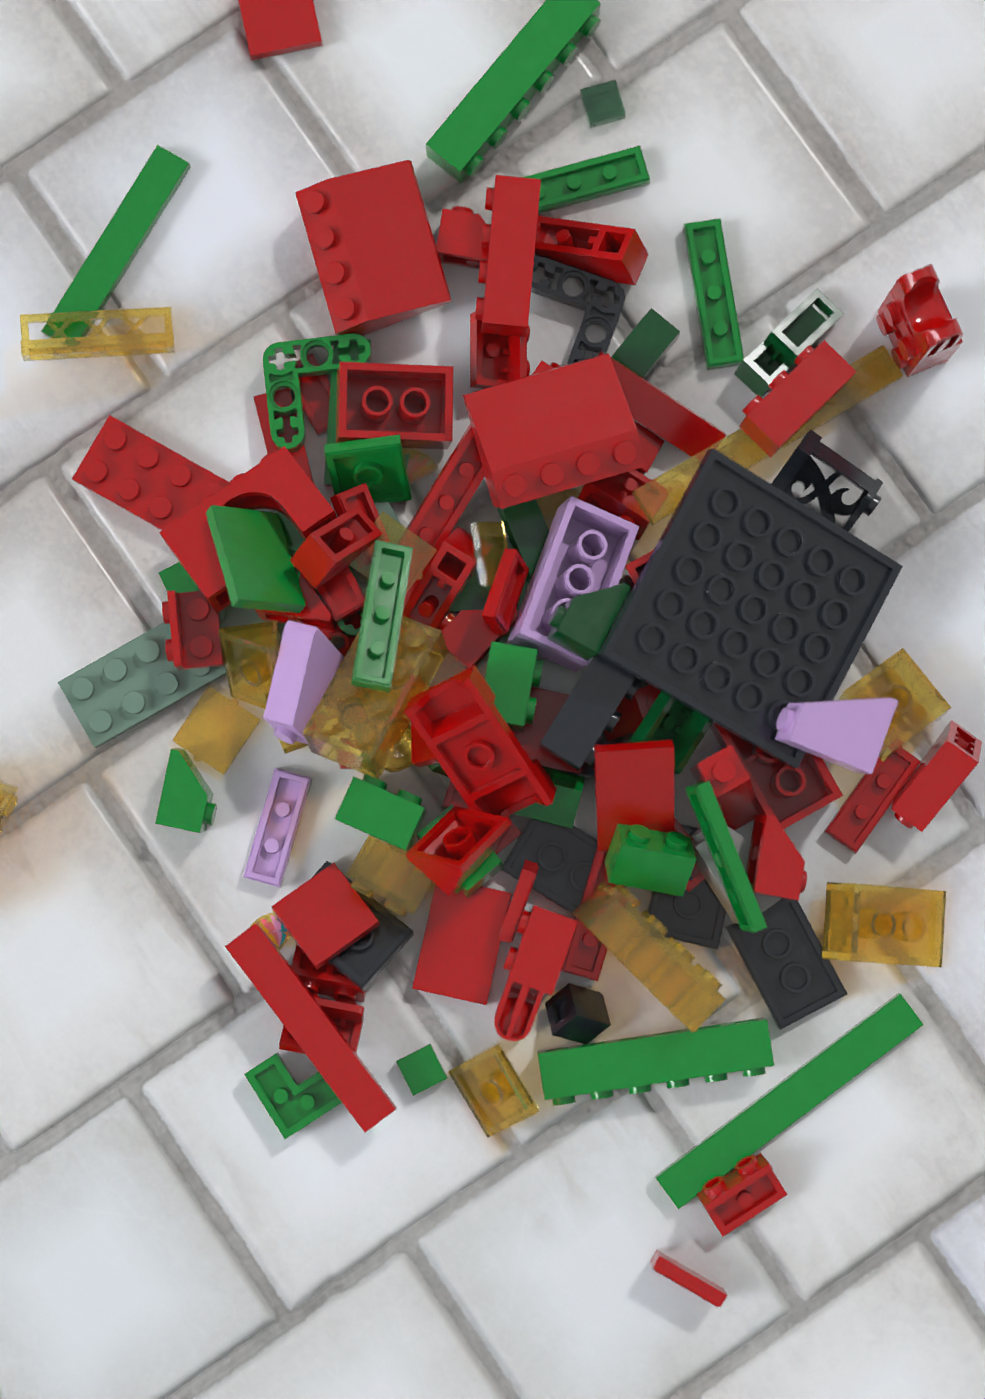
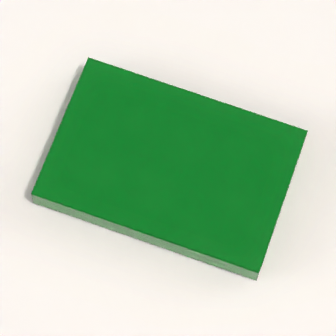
[206,505,306,613]

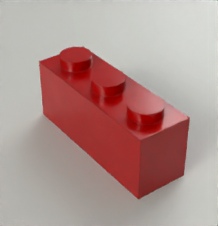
[739,340,857,458]

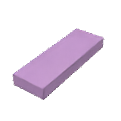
[243,768,312,888]

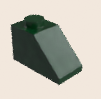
[547,583,631,661]

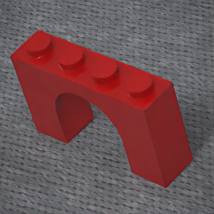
[159,446,337,613]

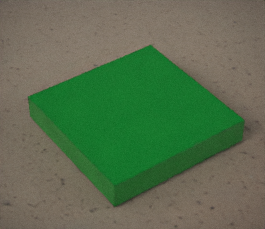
[324,434,412,503]

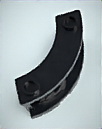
[771,429,884,532]

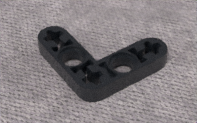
[531,256,625,365]

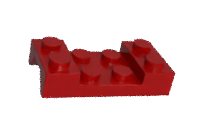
[404,665,557,817]

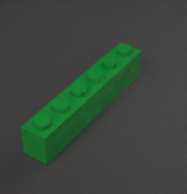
[426,0,601,183]
[537,1017,774,1106]

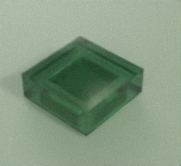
[580,80,626,128]

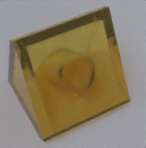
[218,621,281,709]
[448,1040,539,1138]

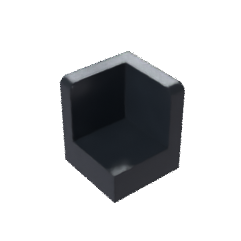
[545,983,611,1044]

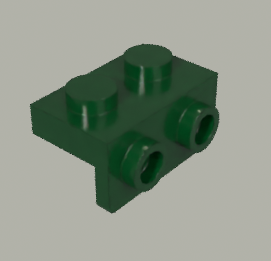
[629,691,713,775]

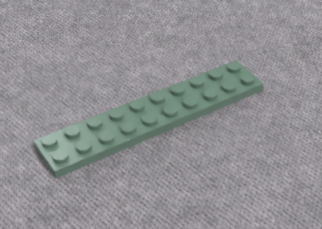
[58,502,405,748]

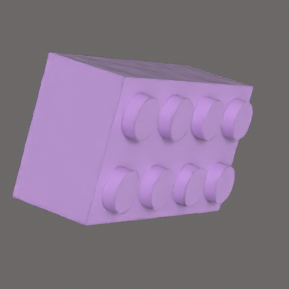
[507,496,639,672]

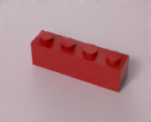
[475,175,541,337]

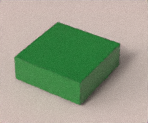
[396,1043,448,1096]

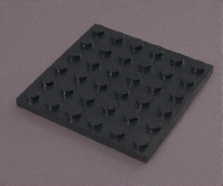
[598,448,903,769]

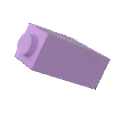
[263,620,353,745]
[775,698,898,774]

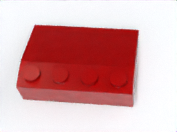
[295,160,452,336]
[463,353,647,509]

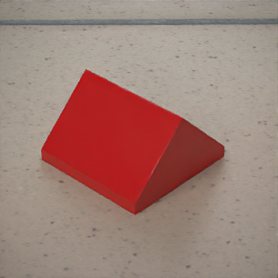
[406,806,512,897]

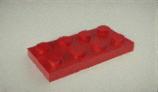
[72,415,229,531]

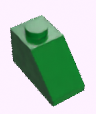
[155,748,217,833]

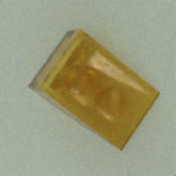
[822,882,946,967]

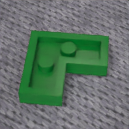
[244,1052,342,1139]

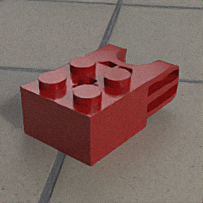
[876,264,964,377]
[494,905,578,1042]

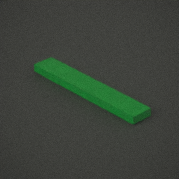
[41,145,191,353]

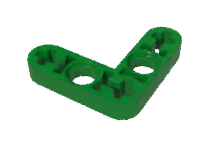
[263,334,372,452]

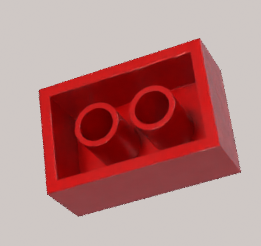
[336,362,454,450]

